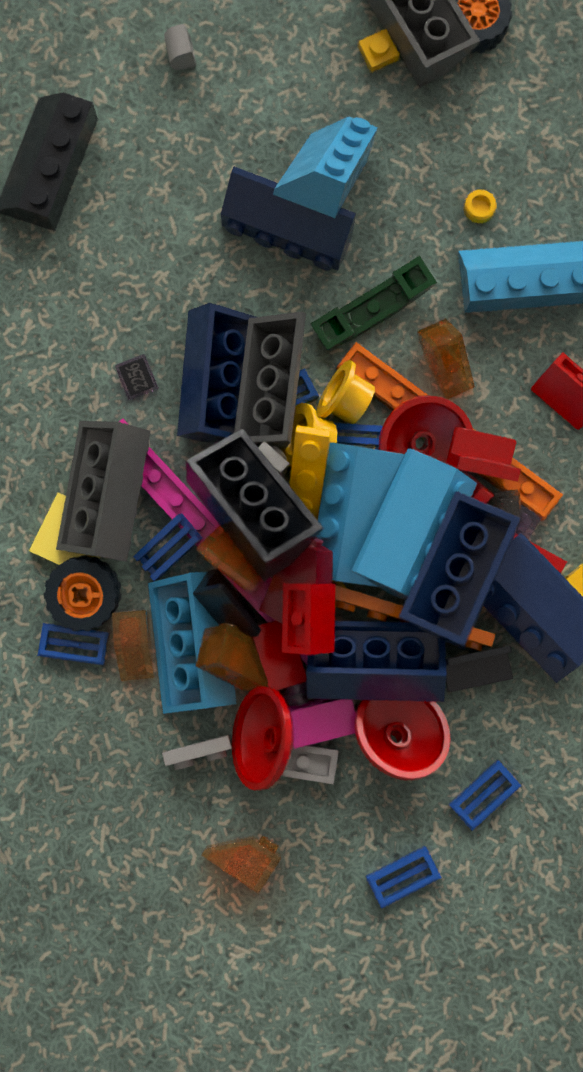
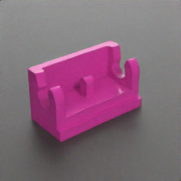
[288,699,355,749]

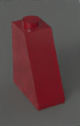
[259,537,333,624]

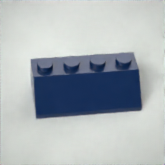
[221,166,356,271]
[177,303,255,443]
[399,491,520,650]
[484,532,583,683]
[306,621,447,702]

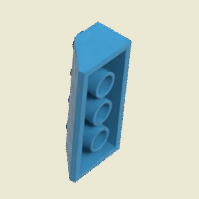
[273,116,378,218]
[458,241,583,313]
[317,442,405,587]
[351,448,477,600]
[148,572,237,714]

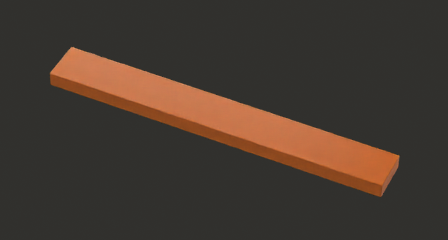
[336,342,563,522]

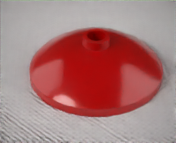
[379,395,473,472]
[232,686,294,791]
[354,700,450,781]

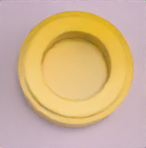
[464,190,496,223]

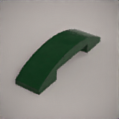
[310,256,437,352]

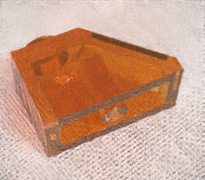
[417,318,475,399]
[112,610,154,681]
[196,623,268,691]
[201,835,281,894]

